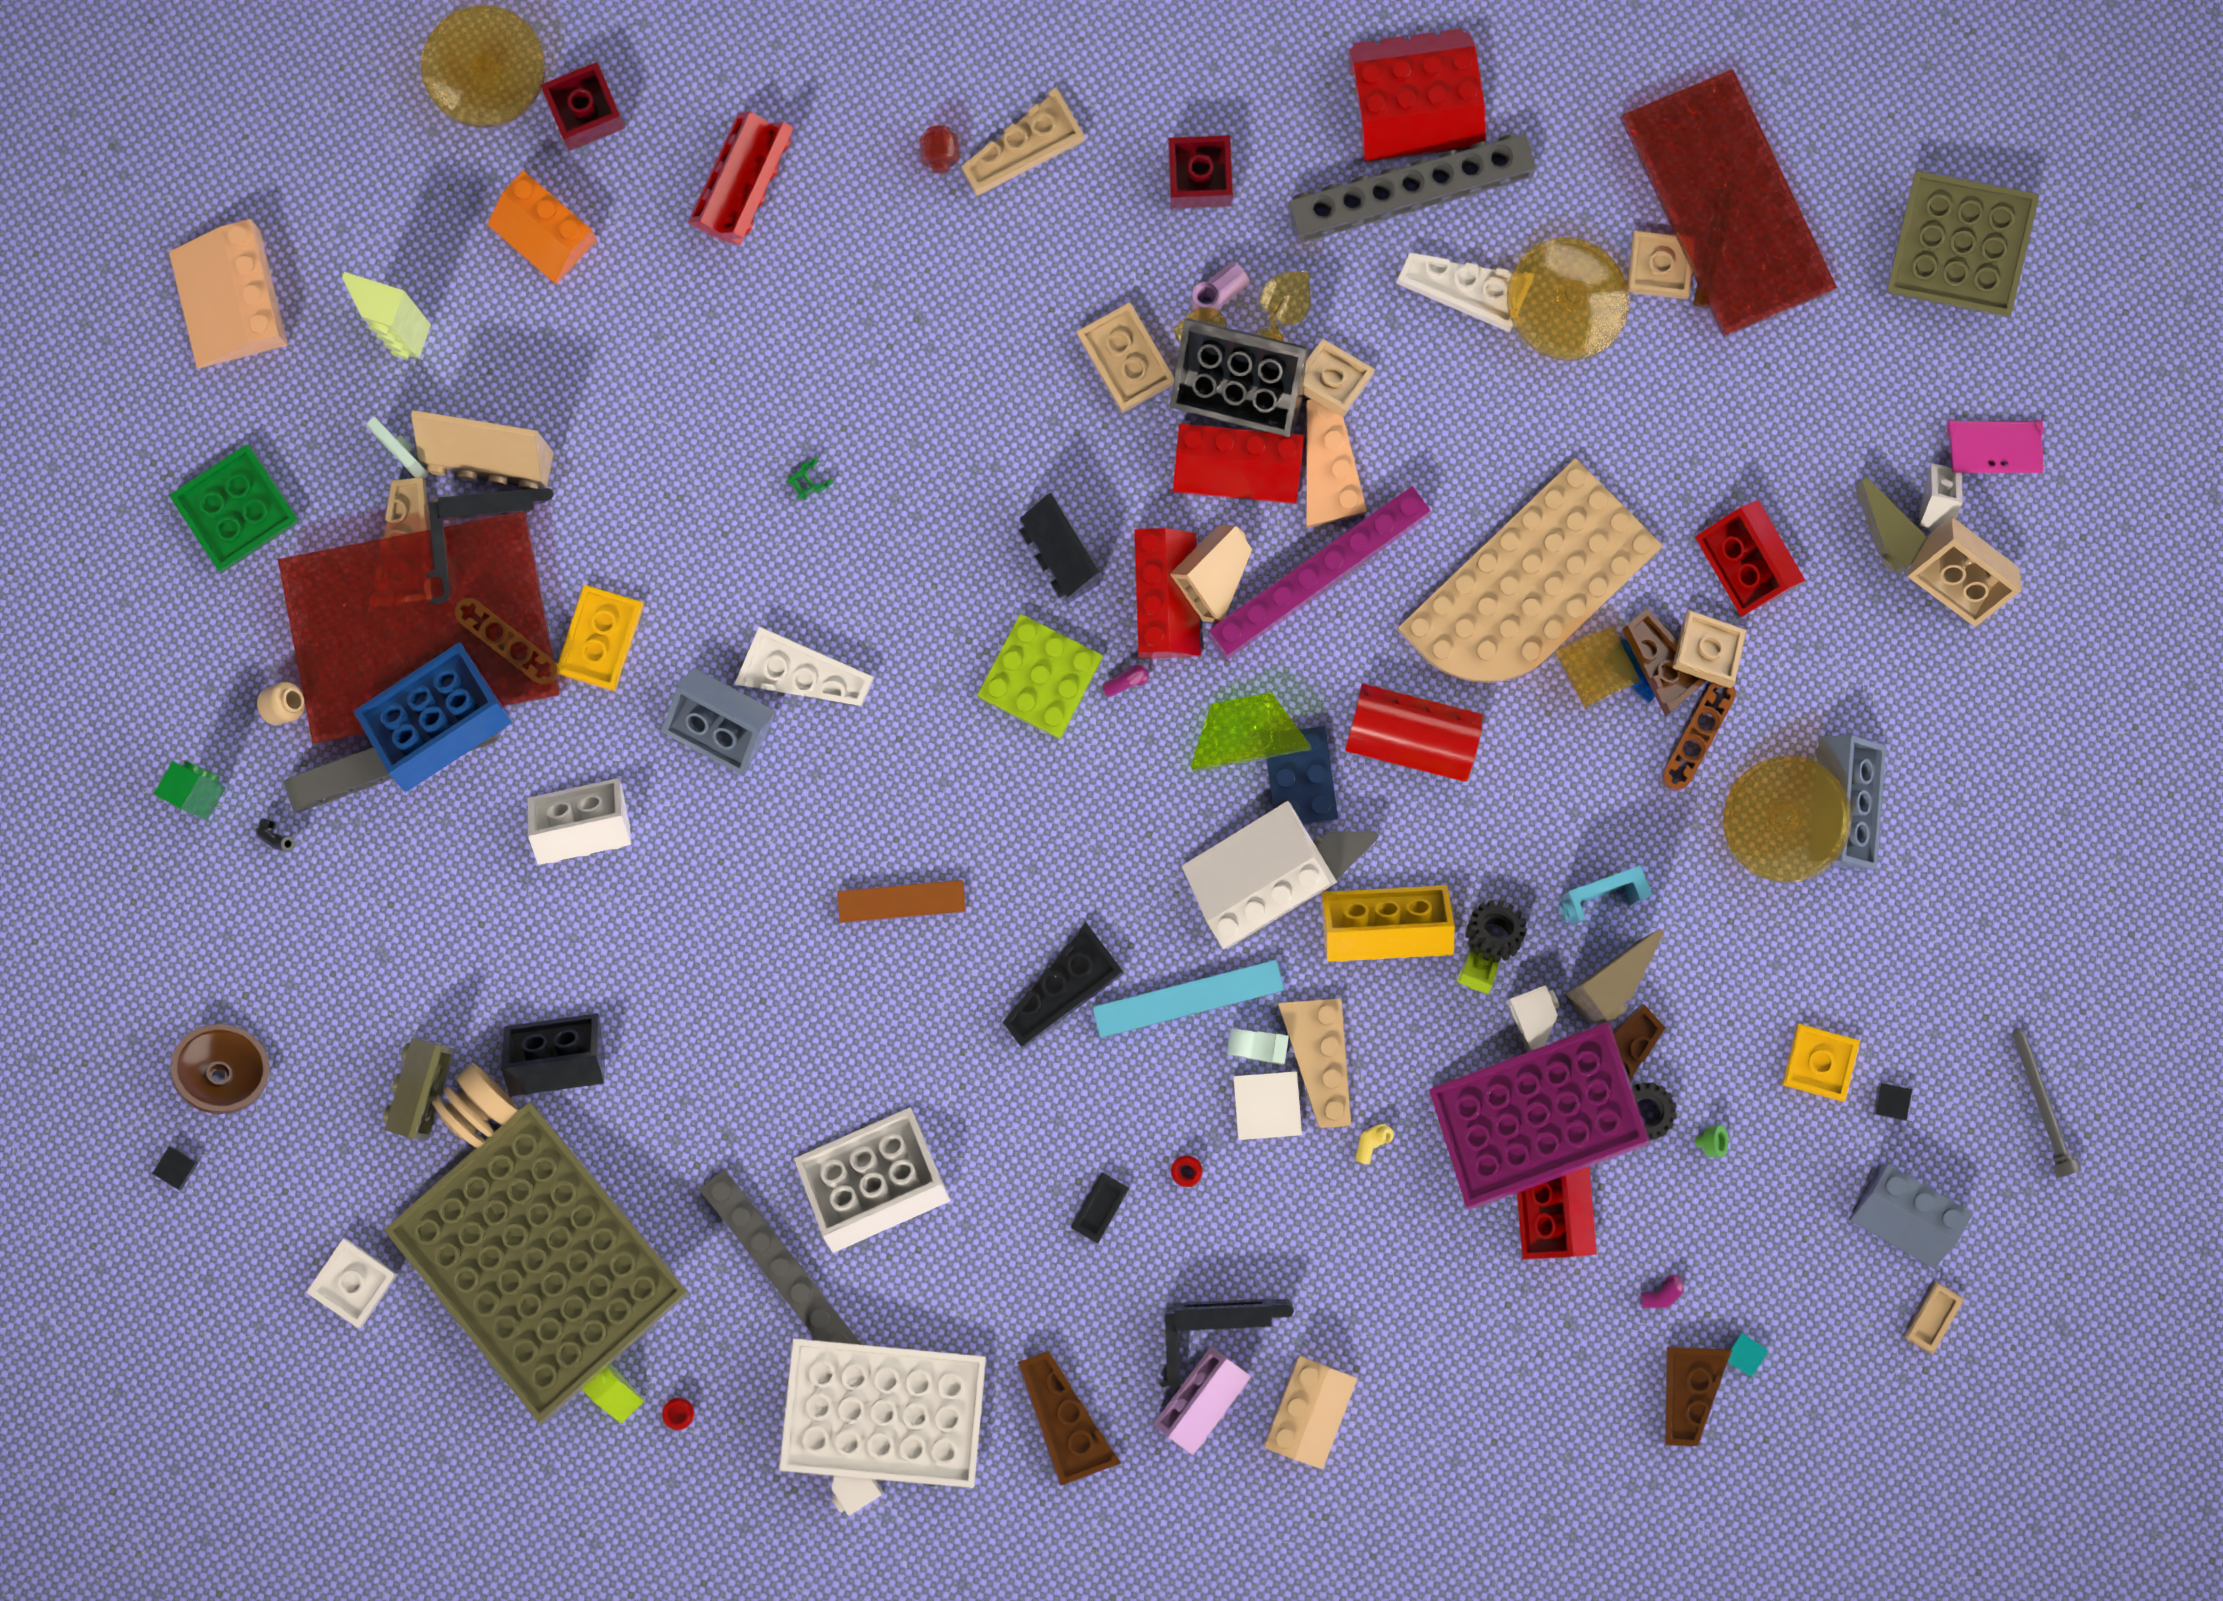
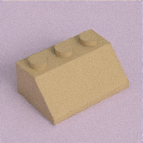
[1907,517,2022,627]
[1263,1354,1358,1469]

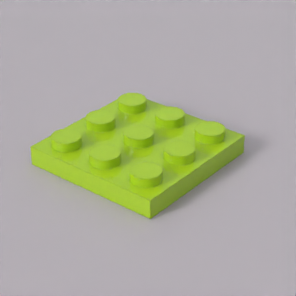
[977,614,1104,740]

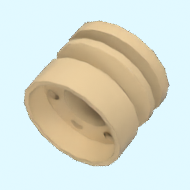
[432,1063,518,1148]

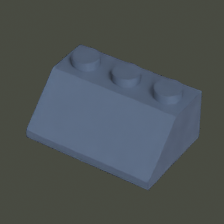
[662,668,776,776]
[1849,1164,1973,1269]

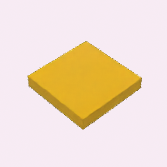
[1781,1023,1860,1102]

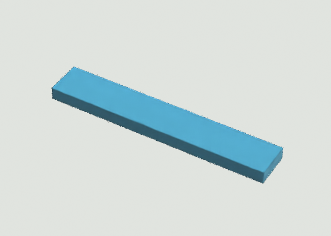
[1092,960,1285,1038]

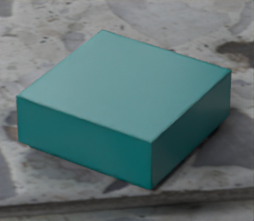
[1728,1332,1769,1378]

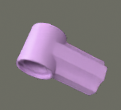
[1192,261,1250,320]

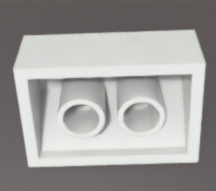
[527,778,631,865]

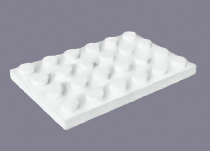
[779,1339,986,1488]

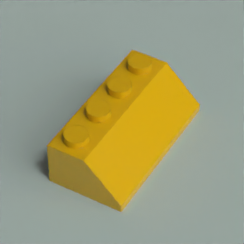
[1321,885,1455,962]

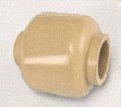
[257,682,305,725]

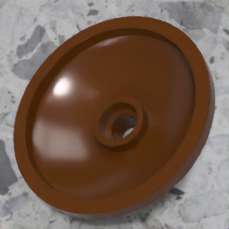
[170,1024,269,1114]

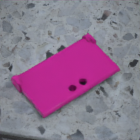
[1947,419,2044,473]

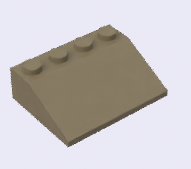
[1565,928,1664,1025]

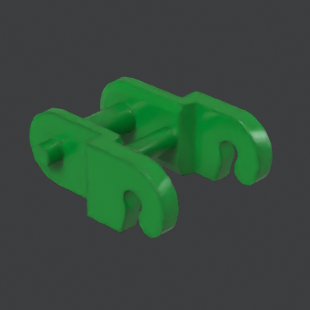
[785,457,833,501]

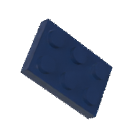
[1263,726,1339,825]

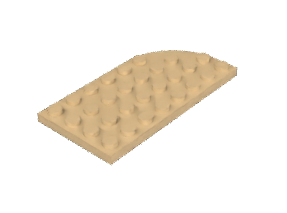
[1397,458,1663,683]

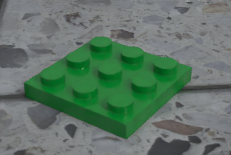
[168,444,300,573]

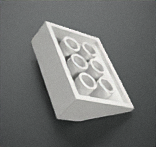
[1182,801,1337,949]
[794,1107,950,1253]

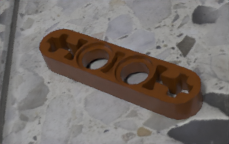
[455,598,560,685]

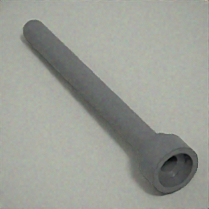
[2012,1028,2082,1178]

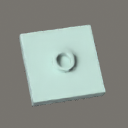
[366,417,430,479]

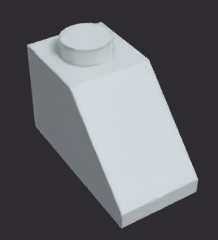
[1919,463,1963,532]
[1507,985,1559,1052]
[831,1476,884,1517]

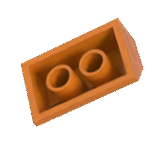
[487,170,597,285]

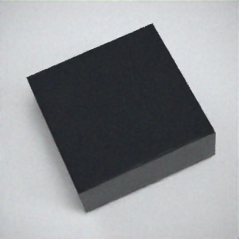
[1873,1083,1912,1121]
[152,1146,199,1190]

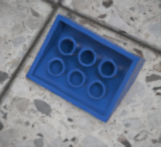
[353,642,512,793]

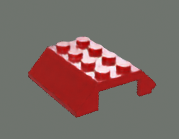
[1348,28,1486,163]

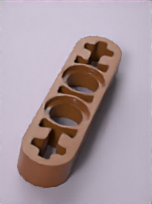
[1661,682,1736,791]

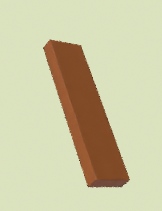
[837,880,966,923]

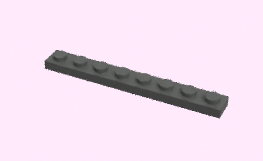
[699,1170,863,1345]

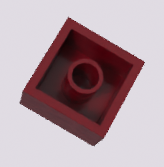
[540,62,626,151]
[1168,135,1233,209]

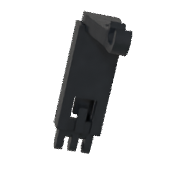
[424,488,554,605]
[1158,1299,1294,1413]

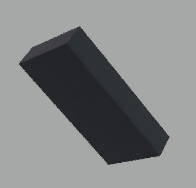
[1071,1172,1130,1244]

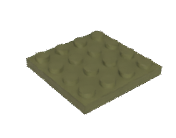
[1886,170,2040,318]

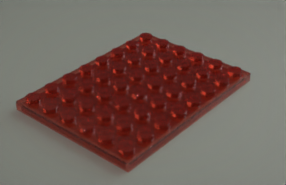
[278,511,562,744]

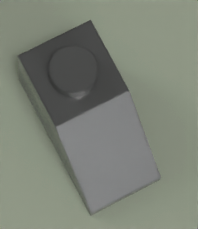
[1313,831,1379,881]

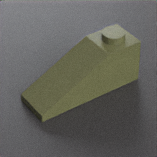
[1855,477,1927,575]

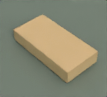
[1903,1282,1964,1354]

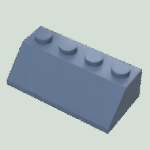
[1809,735,1886,870]

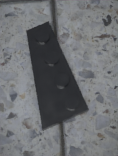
[1003,922,1124,1049]

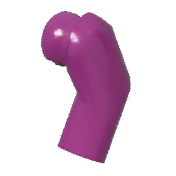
[1102,665,1149,697]
[1640,1274,1684,1309]

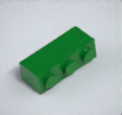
[153,760,226,820]

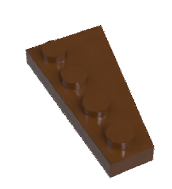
[1612,1004,1666,1083]
[1017,1351,1121,1486]

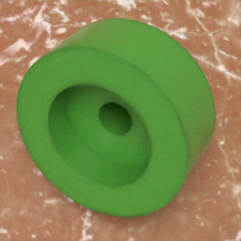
[1695,1125,1729,1157]

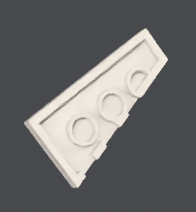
[1396,253,1535,332]
[735,627,875,706]

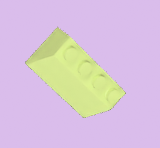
[342,272,431,360]

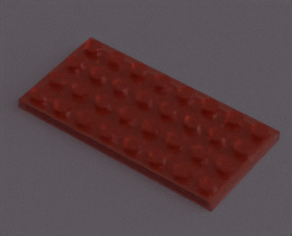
[1620,69,1837,338]

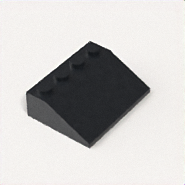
[1169,318,1308,437]

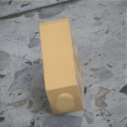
[1170,525,1252,623]

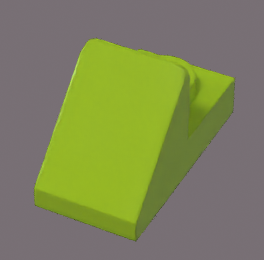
[1457,946,1501,994]

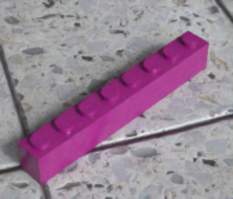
[1208,486,1431,661]

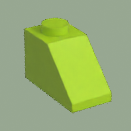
[582,1364,645,1424]

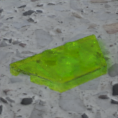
[1191,692,1311,772]

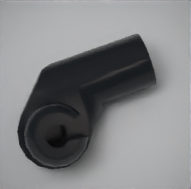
[256,818,295,852]

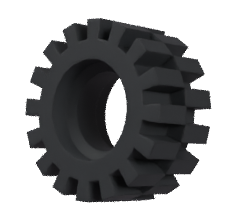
[1465,900,1527,962]
[1631,1082,1677,1140]

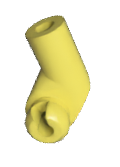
[1355,1124,1394,1165]

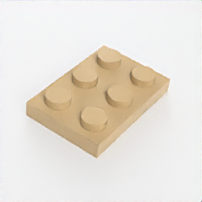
[1076,302,1174,414]

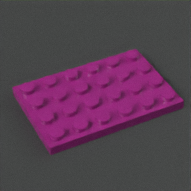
[1429,1022,1651,1210]

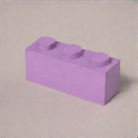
[1153,1346,1251,1455]

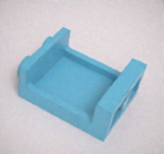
[1559,865,1652,926]

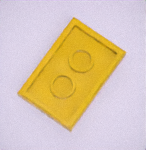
[557,584,644,692]

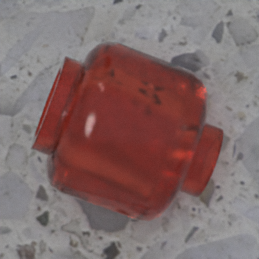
[919,125,960,174]

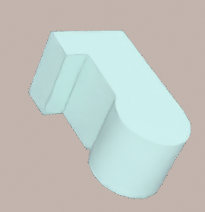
[1226,1029,1289,1065]

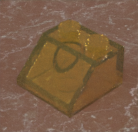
[1556,626,1641,711]

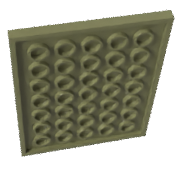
[384,1102,690,1424]

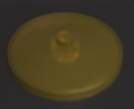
[421,5,546,128]
[1507,237,1630,361]
[1723,756,1852,883]

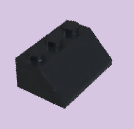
[1018,493,1100,603]
[501,1013,605,1097]

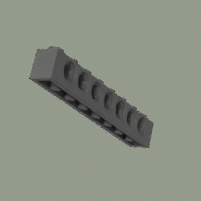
[1287,133,1536,244]

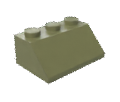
[383,1037,455,1141]

